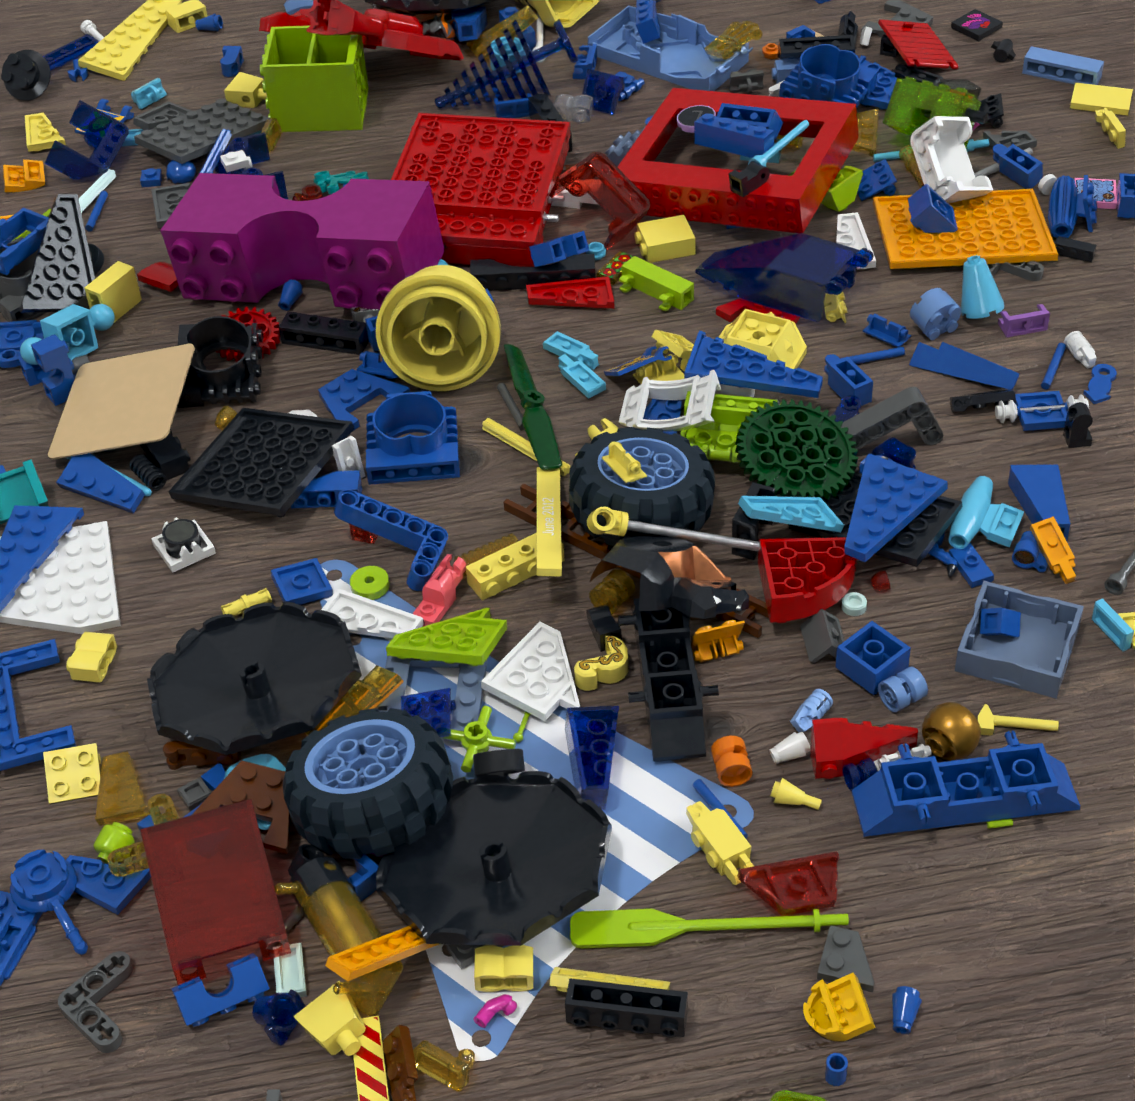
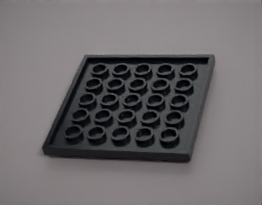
[168,408,354,516]

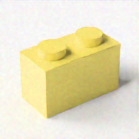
[165,0,207,33]

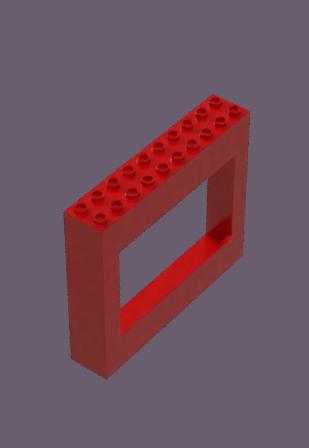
[609,88,859,234]

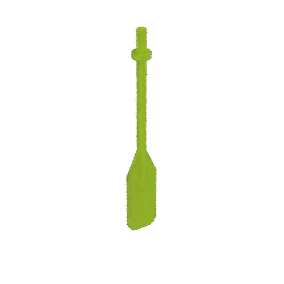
[570,909,849,948]

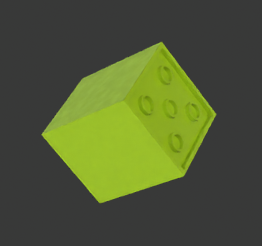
[260,26,369,132]

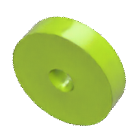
[350,566,390,600]

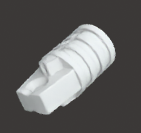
[1064,331,1097,369]

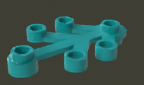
[313,171,369,194]

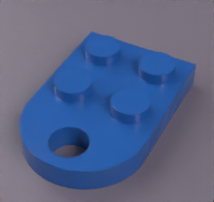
[0,320,37,368]

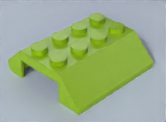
[680,391,778,463]

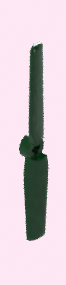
[504,344,562,470]

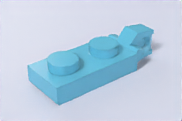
[543,331,599,370]
[558,354,606,399]

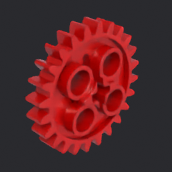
[216,307,280,363]

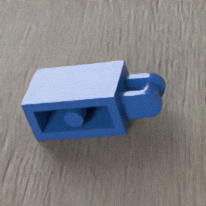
[993,144,1043,189]
[824,354,873,409]

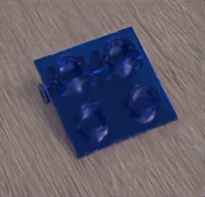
[401,688,456,738]

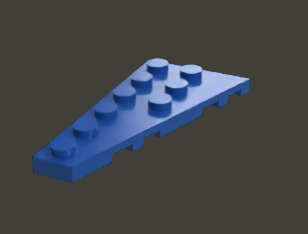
[0,505,84,612]

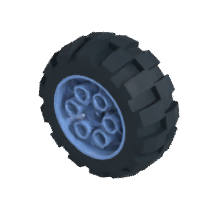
[569,427,715,546]

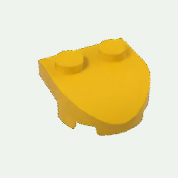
[803,972,876,1041]

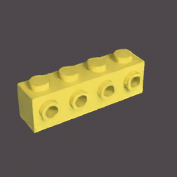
[466,533,565,601]

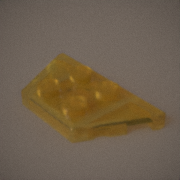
[852,109,878,157]

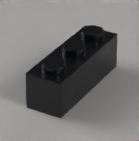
[1055,236,1097,263]

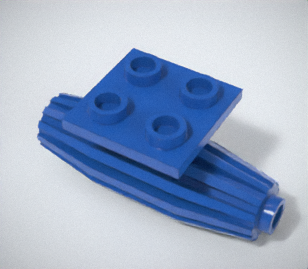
[1048,175,1097,238]

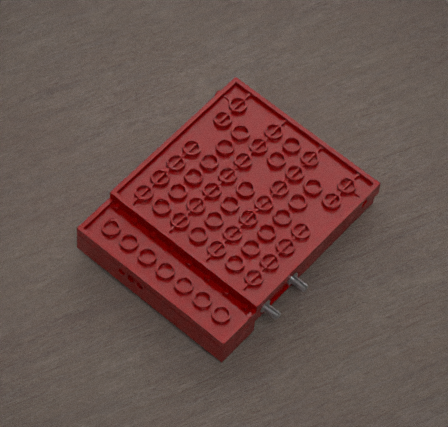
[391,113,571,267]

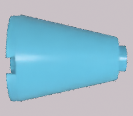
[961,255,1005,319]

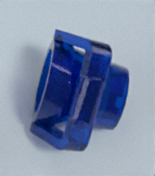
[252,989,306,1046]

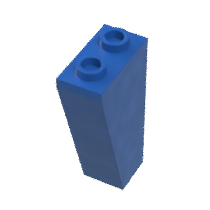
[451,6,488,42]
[1008,464,1070,541]

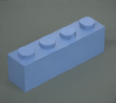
[1022,46,1104,85]

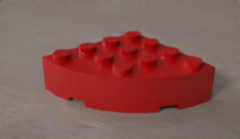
[758,537,857,623]

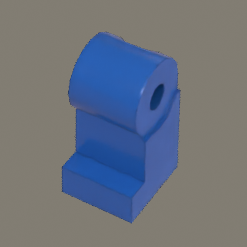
[220,46,244,77]

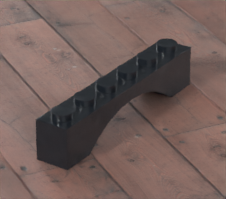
[470,254,596,291]

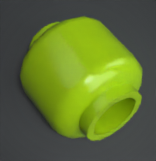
[93,822,135,865]

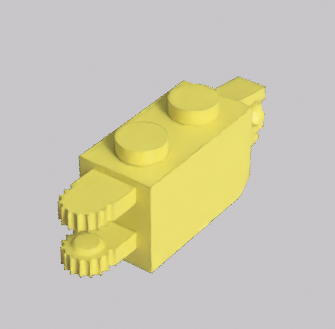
[686,801,756,885]

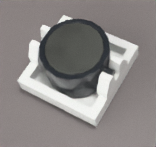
[151,517,216,573]

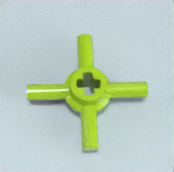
[437,706,516,773]

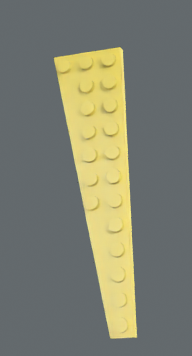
[78,0,183,81]

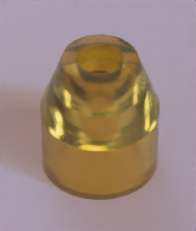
[215,406,237,430]

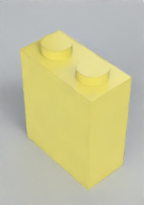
[634,215,696,263]
[84,261,142,323]

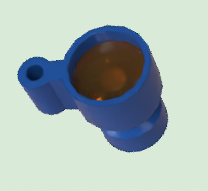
[1012,531,1048,572]

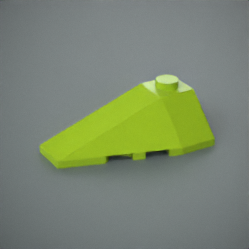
[788,166,863,212]

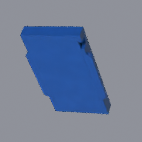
[0,891,43,986]

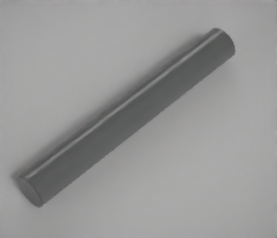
[497,383,525,430]

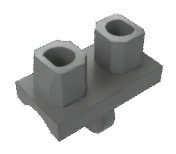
[729,69,764,94]

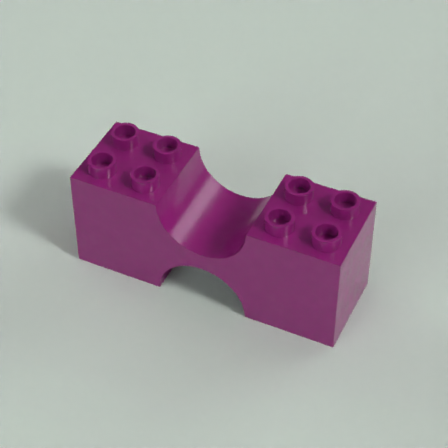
[160,173,445,310]

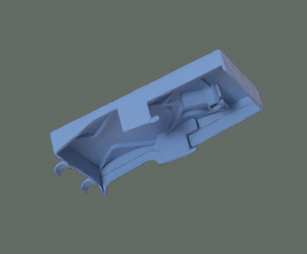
[588,5,753,91]

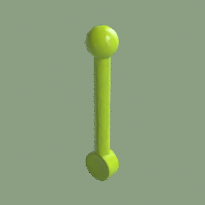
[513,712,530,743]

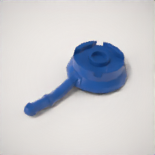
[10,850,88,955]

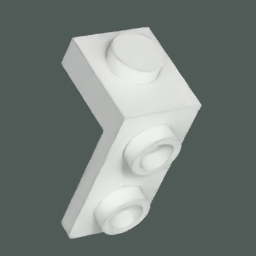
[220,150,253,175]

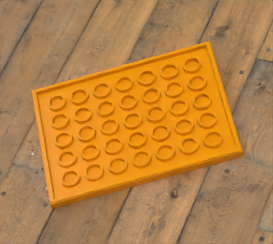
[873,189,1058,269]

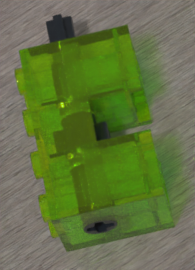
[883,76,988,148]

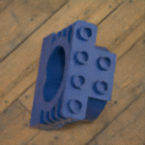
[779,44,878,108]
[366,391,460,485]

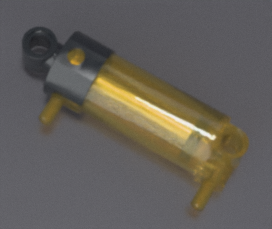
[275,844,403,1016]

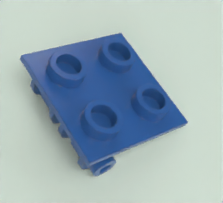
[857,159,897,202]

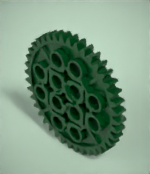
[735,399,858,500]

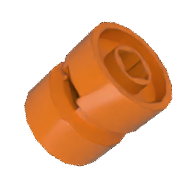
[711,735,752,787]

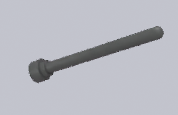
[1104,550,1135,595]

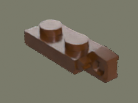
[383,1025,418,1101]

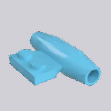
[949,476,1024,549]

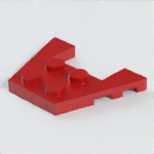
[716,286,805,324]

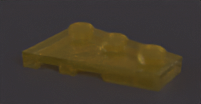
[95,751,150,826]

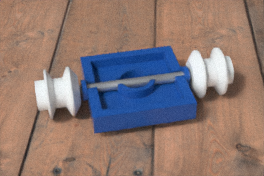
[995,391,1089,431]

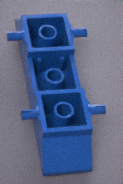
[852,730,1081,837]

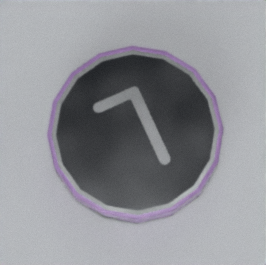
[677,105,716,133]

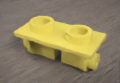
[822,281,848,323]
[602,442,647,483]

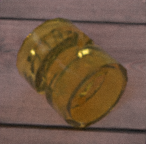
[589,569,635,615]

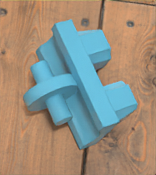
[131,78,167,109]

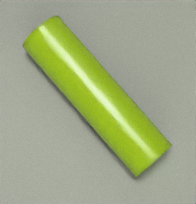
[987,819,1013,829]

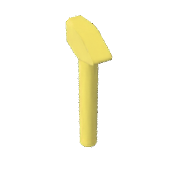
[977,704,1059,736]

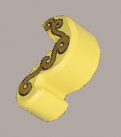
[574,636,629,691]

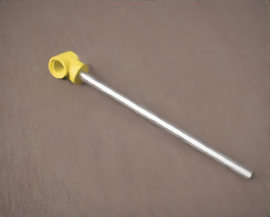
[587,507,759,551]

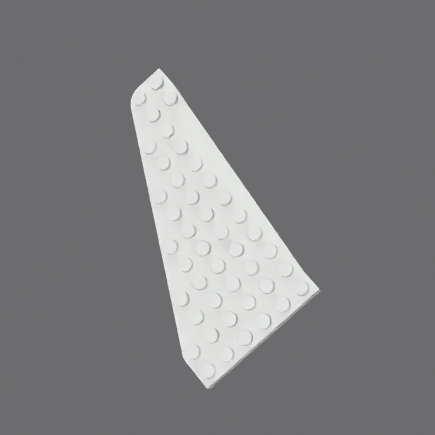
[0,521,121,634]

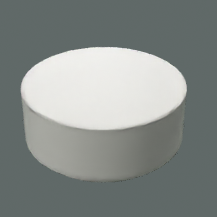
[1038,174,1057,195]

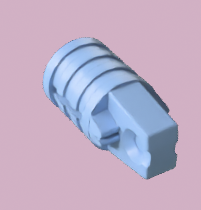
[790,689,833,732]

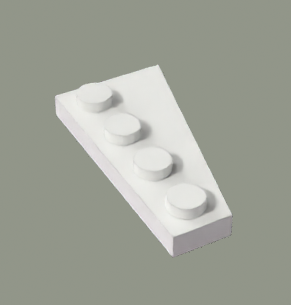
[321,588,424,639]

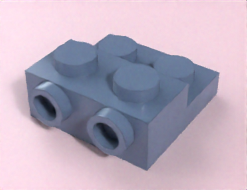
[602,126,646,172]

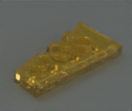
[466,5,538,65]

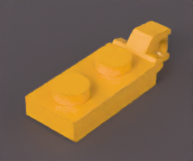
[1030,517,1076,584]

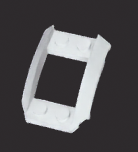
[619,370,721,432]

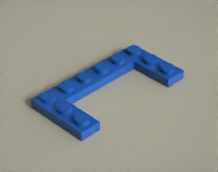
[0,639,76,771]

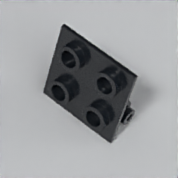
[965,93,1004,128]

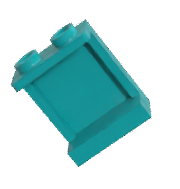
[0,459,49,524]

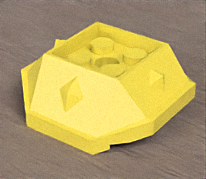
[719,309,807,369]

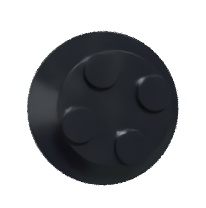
[1,49,51,101]

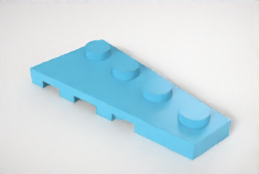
[738,496,844,533]

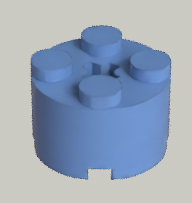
[910,288,961,340]

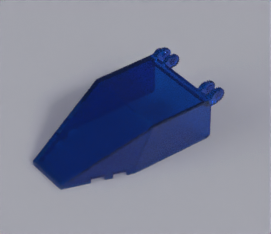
[695,233,874,322]

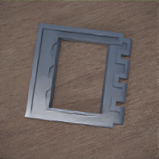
[378,656,488,733]

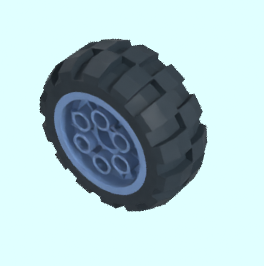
[282,708,453,859]

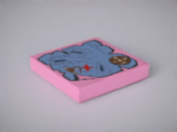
[1074,178,1117,209]

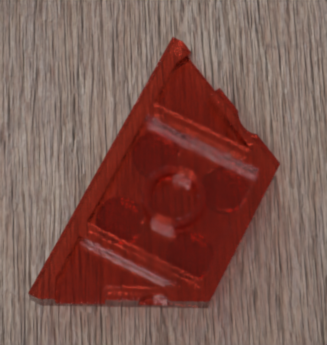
[737,851,839,917]

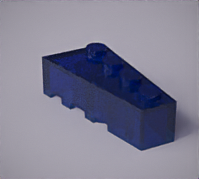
[565,706,619,810]

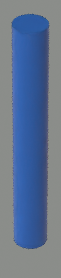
[85,191,108,232]
[1041,343,1066,390]
[840,347,905,364]
[693,779,748,839]

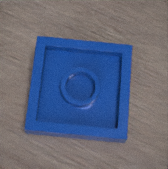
[271,558,333,605]

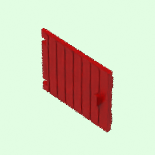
[878,19,958,69]

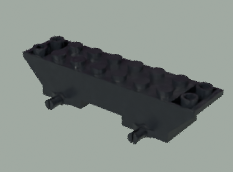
[618,598,719,761]

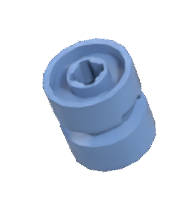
[878,667,928,712]

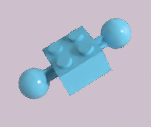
[20,304,115,365]

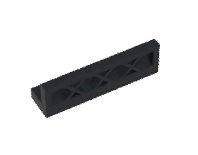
[777,35,855,58]

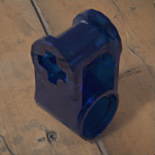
[831,395,861,422]
[872,437,916,469]

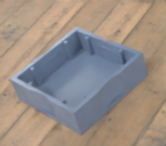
[955,581,1084,699]

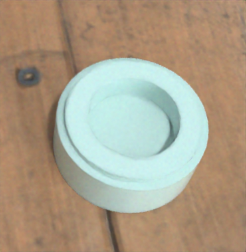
[841,592,867,616]

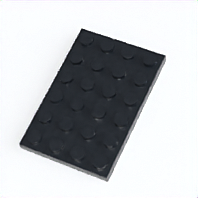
[788,472,963,567]

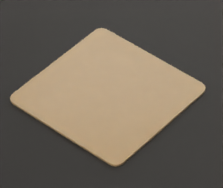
[48,344,195,459]

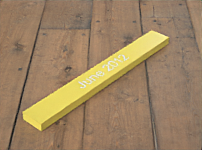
[537,467,562,577]

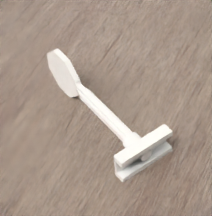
[289,410,365,478]

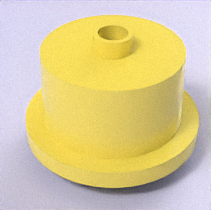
[376,265,501,391]

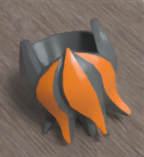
[423,13,455,41]

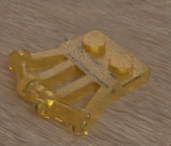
[704,20,762,60]

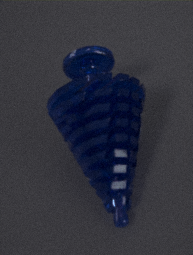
[435,19,578,109]

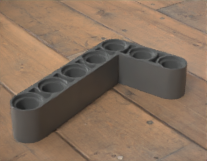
[841,387,944,450]

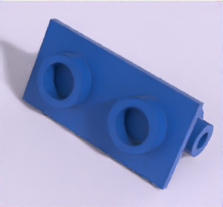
[863,314,911,348]
[357,351,399,379]

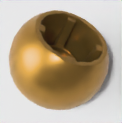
[922,702,981,760]

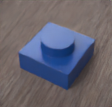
[140,168,162,187]

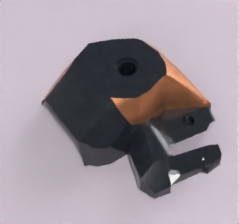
[589,536,749,619]

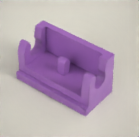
[998,304,1050,338]

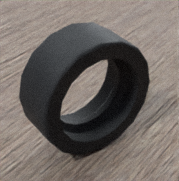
[473,749,525,776]

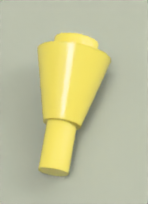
[770,778,822,810]

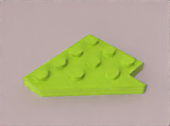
[386,608,507,666]

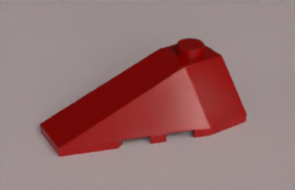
[810,718,918,779]

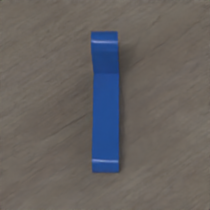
[334,489,448,591]

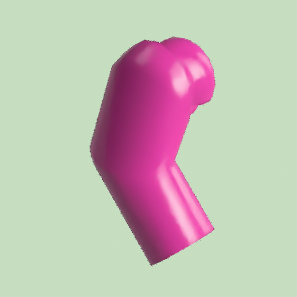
[473,994,517,1028]

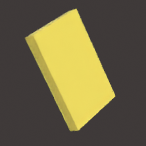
[1070,83,1133,116]

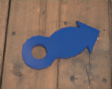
[1083,364,1117,404]

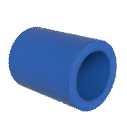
[825,1053,848,1086]

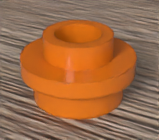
[762,43,778,59]

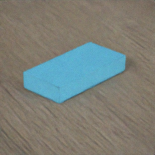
[1092,599,1134,651]

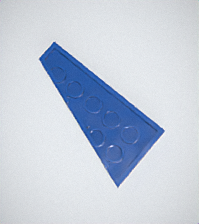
[684,330,823,398]

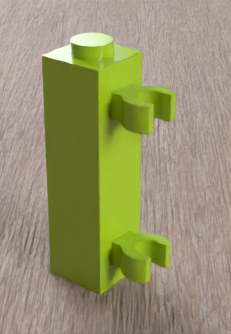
[619,256,694,312]

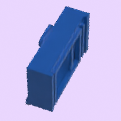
[0,208,49,275]

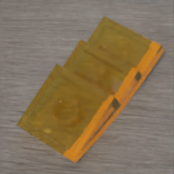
[304,665,404,735]

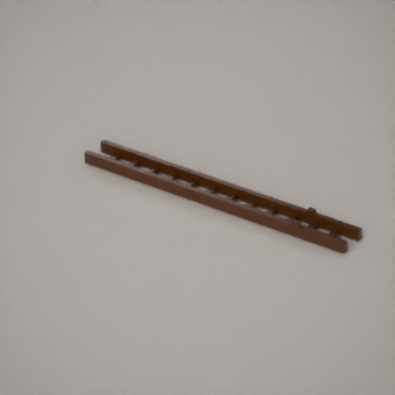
[503,484,769,638]

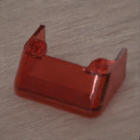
[549,152,651,251]

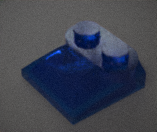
[579,69,625,114]

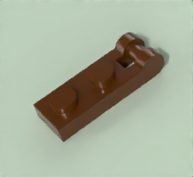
[163,741,241,770]

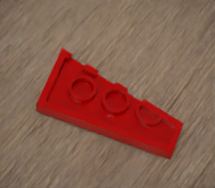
[526,276,615,309]

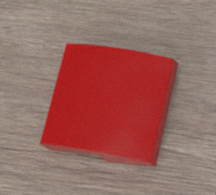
[137,262,179,292]

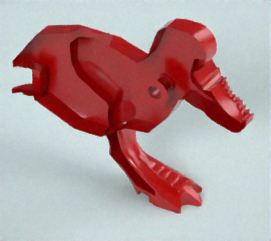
[259,0,464,61]

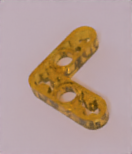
[107,794,188,877]

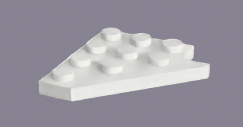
[481,622,580,721]

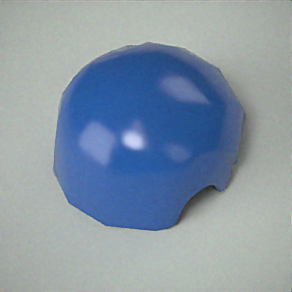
[166,160,196,184]

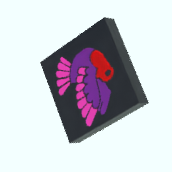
[951,9,1003,41]

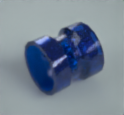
[842,758,877,791]

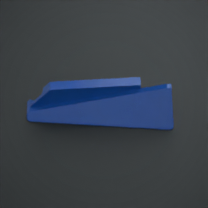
[909,342,1020,390]

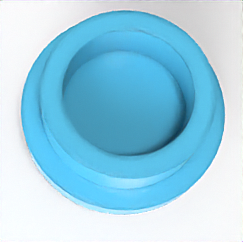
[586,242,606,260]

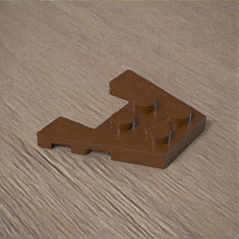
[186,760,290,854]

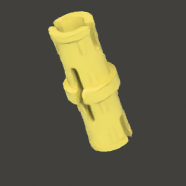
[221,588,272,617]

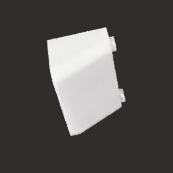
[910,116,993,204]

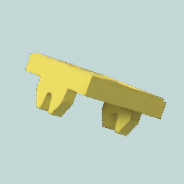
[651,330,694,371]

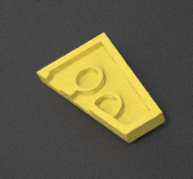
[25,113,66,152]

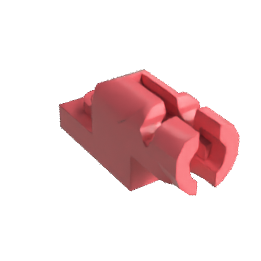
[413,554,466,626]

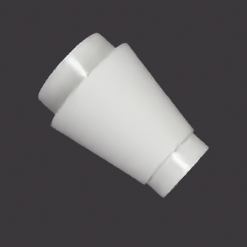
[769,732,811,764]

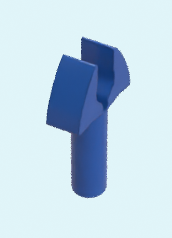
[67,59,88,82]

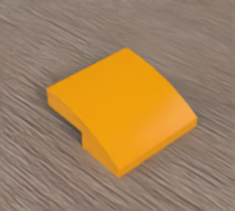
[3,159,45,192]

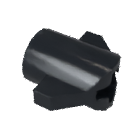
[991,39,1016,62]

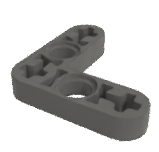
[987,261,1044,281]
[58,951,133,1053]

